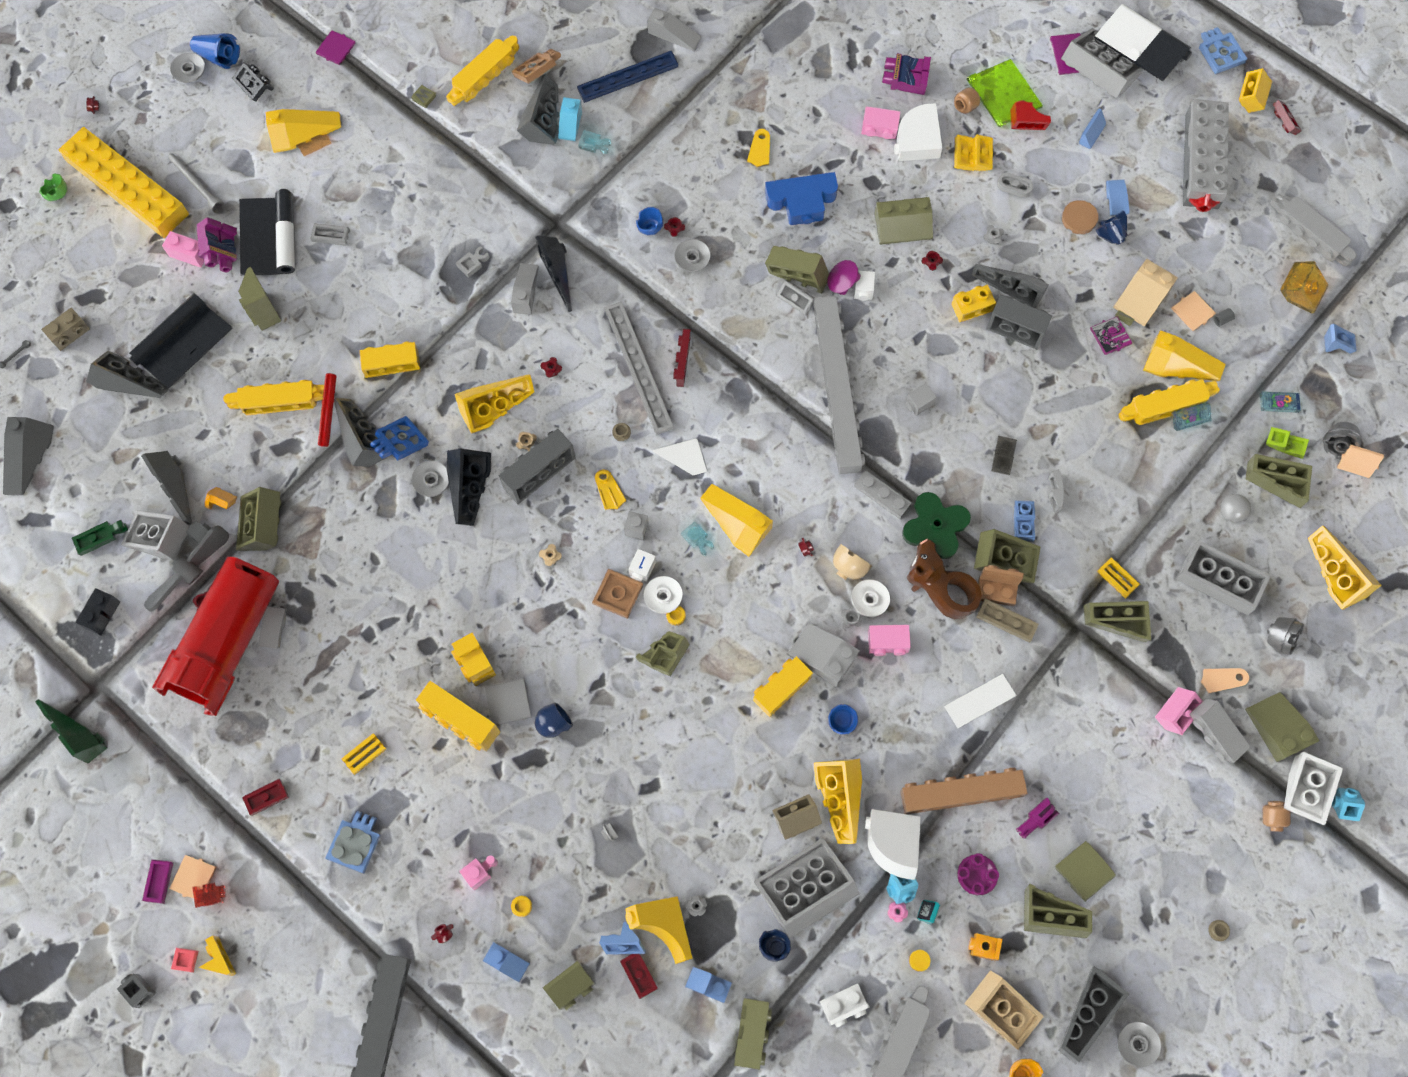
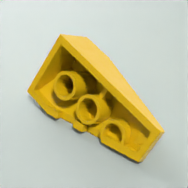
[455,374,535,433]
[700,484,773,557]
[814,759,862,844]

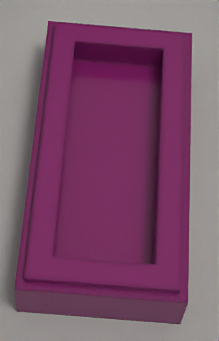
[142,859,174,904]

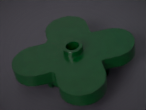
[902,492,971,559]

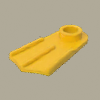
[747,129,770,167]
[595,469,626,510]

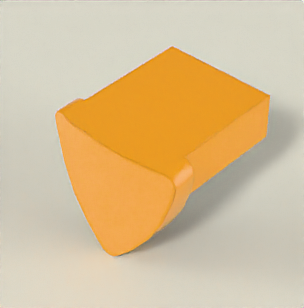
[204,487,237,510]

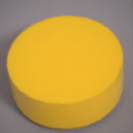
[666,606,686,626]
[511,895,532,917]
[909,950,931,972]

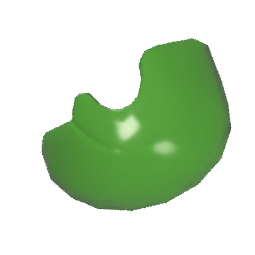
[39,173,68,201]

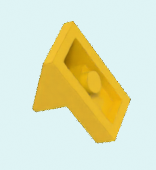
[199,935,236,976]

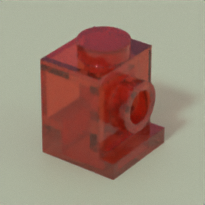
[192,883,226,908]

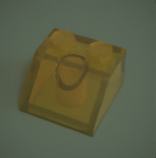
[1280,261,1329,313]

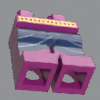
[882,53,931,95]
[197,217,237,273]

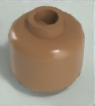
[954,87,980,114]
[1262,801,1291,832]

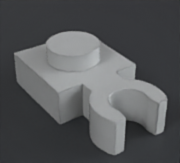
[456,247,490,278]

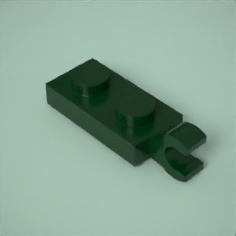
[72,520,128,556]

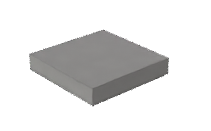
[485,678,532,726]

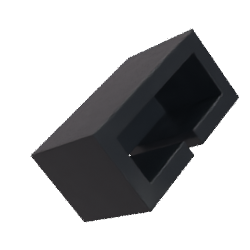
[75,588,120,636]

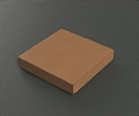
[592,569,644,619]

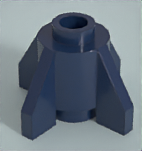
[1096,211,1128,245]

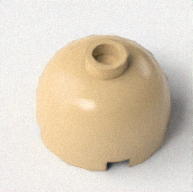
[833,544,872,580]

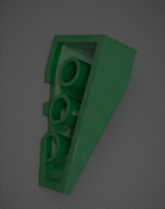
[35,699,108,763]

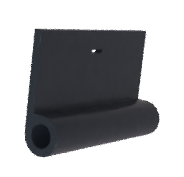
[129,293,233,389]

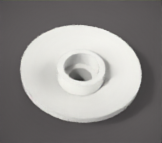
[644,576,682,614]
[851,580,890,617]

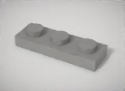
[854,470,912,519]

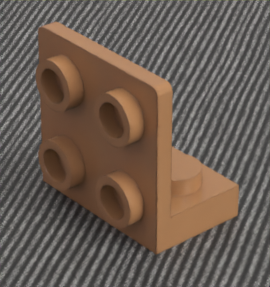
[978,565,1024,606]

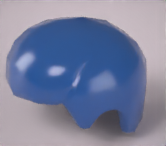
[636,207,663,236]
[828,704,859,735]

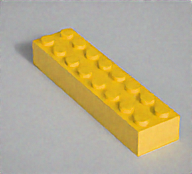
[58,126,189,238]

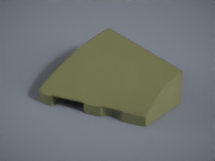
[635,631,690,677]

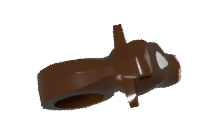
[907,539,982,619]

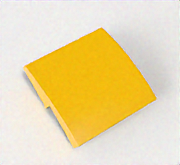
[954,134,993,171]

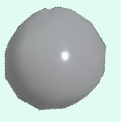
[1220,494,1251,523]

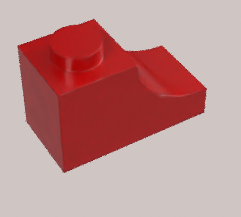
[1010,100,1051,130]

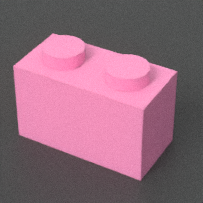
[861,107,900,139]
[162,231,204,268]
[868,625,911,656]
[1155,687,1203,735]

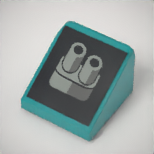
[917,900,940,925]

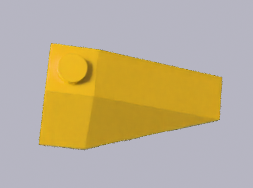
[265,109,342,153]
[1143,330,1226,381]
[1308,525,1382,610]

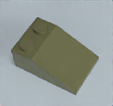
[974,529,1041,583]
[1245,692,1320,762]

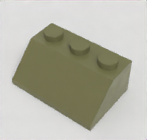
[874,197,933,245]
[238,267,281,331]
[236,487,281,551]

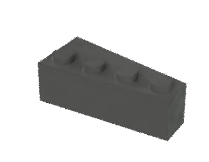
[1058,966,1129,1065]

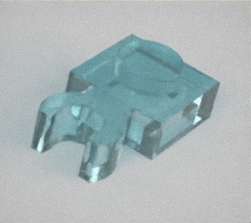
[578,130,611,154]
[681,521,714,556]

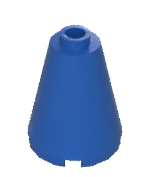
[190,33,240,69]

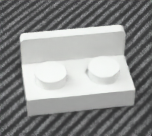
[819,983,869,1028]

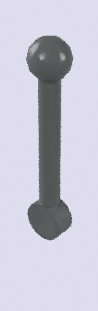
[0,340,31,368]

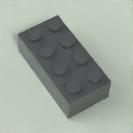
[498,429,576,505]

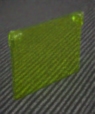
[966,59,1043,127]

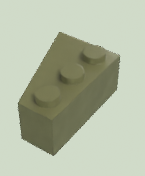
[765,246,829,294]
[1245,454,1313,508]
[1084,601,1151,642]
[1024,883,1092,938]
[734,998,772,1070]

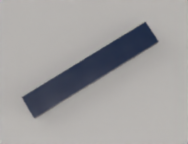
[577,50,678,103]

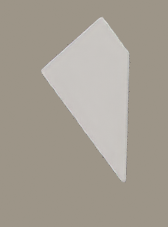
[653,439,707,475]

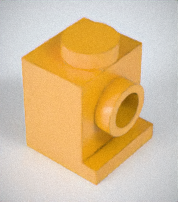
[968,933,1002,961]

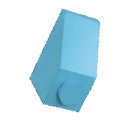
[558,97,582,141]

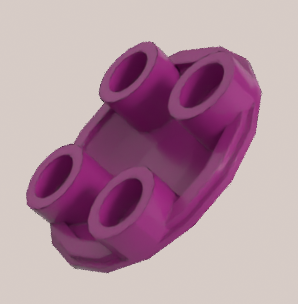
[827,260,861,295]
[957,853,999,896]

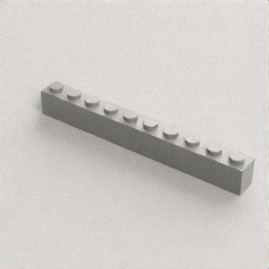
[813,296,865,474]

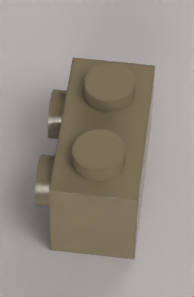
[41,307,90,351]
[772,794,822,840]

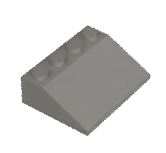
[1061,28,1145,98]
[754,838,859,939]

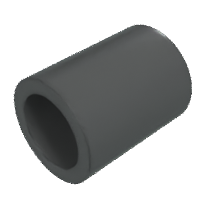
[1213,308,1235,327]

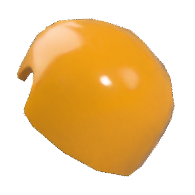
[1009,1058,1044,1077]

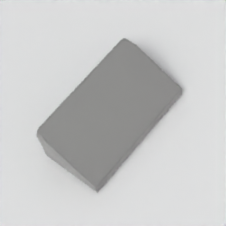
[776,280,815,315]

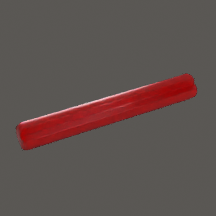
[318,373,337,447]

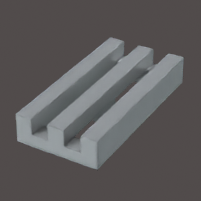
[310,223,350,246]

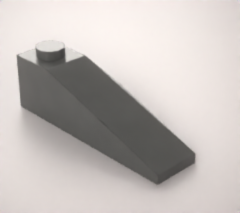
[517,74,559,145]
[972,264,1049,308]
[334,398,392,467]
[3,417,54,495]

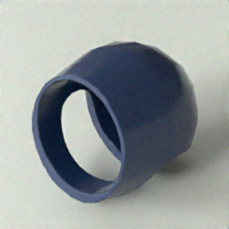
[534,703,573,738]

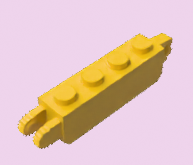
[446,35,519,106]
[1118,379,1220,425]
[223,380,324,416]

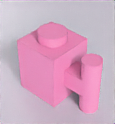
[459,856,498,890]

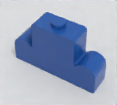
[765,172,838,225]

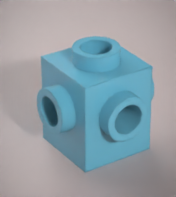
[1332,788,1365,821]
[887,874,919,904]

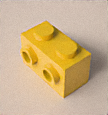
[1239,68,1272,113]
[951,285,996,322]

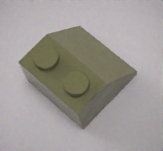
[542,961,595,1011]

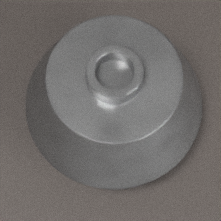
[1323,422,1363,460]
[1267,617,1304,655]

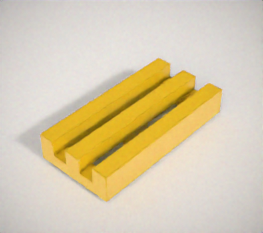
[1097,557,1140,599]
[341,733,386,775]

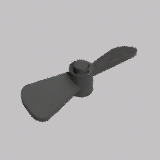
[144,525,229,612]

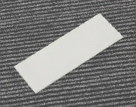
[944,674,1017,728]

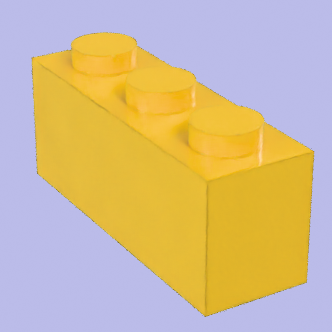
[360,341,420,378]
[753,656,813,717]

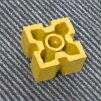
[451,632,496,687]

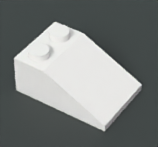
[1284,752,1343,825]

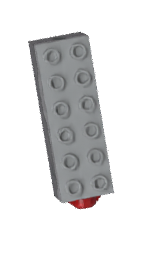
[1183,99,1229,212]

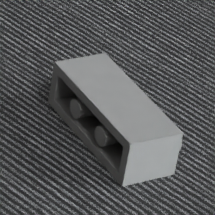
[1189,699,1250,763]

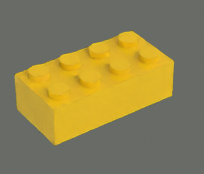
[416,681,500,752]

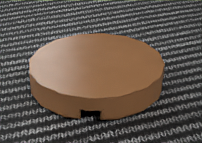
[1062,200,1098,234]

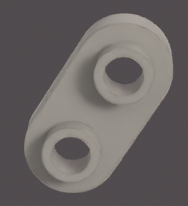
[997,173,1033,197]

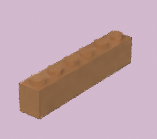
[900,767,1028,815]

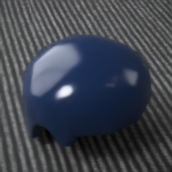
[759,929,791,962]

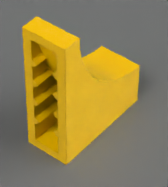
[625,896,693,964]

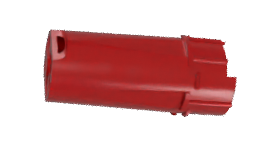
[152,557,279,716]

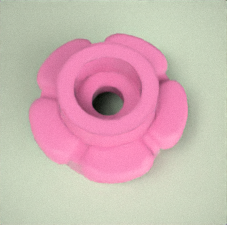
[888,902,908,922]

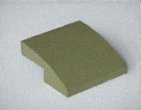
[1055,841,1116,902]

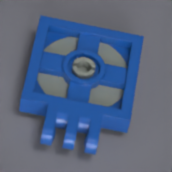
[370,416,429,461]

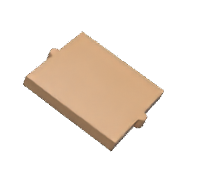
[1171,291,1216,331]
[1337,445,1384,478]
[169,855,217,901]

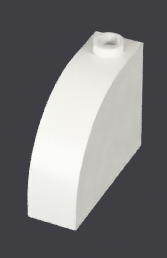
[894,103,943,161]
[865,809,920,880]

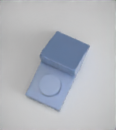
[1324,324,1357,353]
[599,922,646,955]
[483,942,530,982]
[685,967,732,1003]

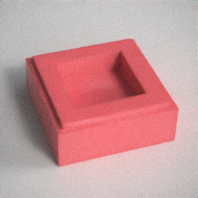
[171,948,199,972]

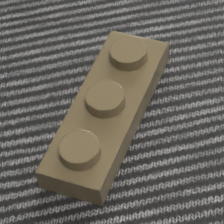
[976,599,1039,643]

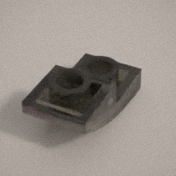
[991,436,1017,476]

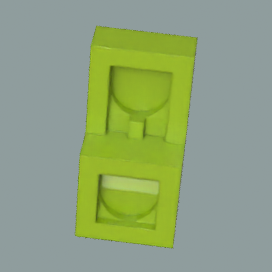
[1266,427,1309,459]

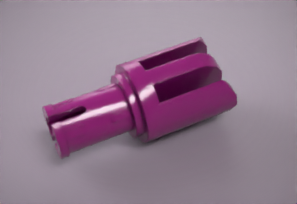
[1016,798,1060,839]

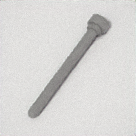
[168,154,224,213]

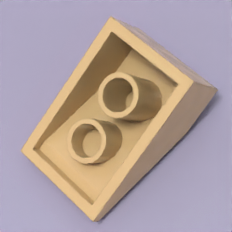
[1113,259,1178,327]
[964,970,1044,1050]

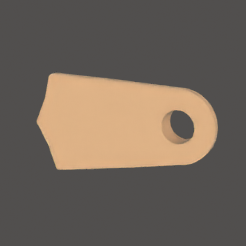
[1201,668,1249,693]

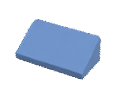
[1079,108,1106,149]

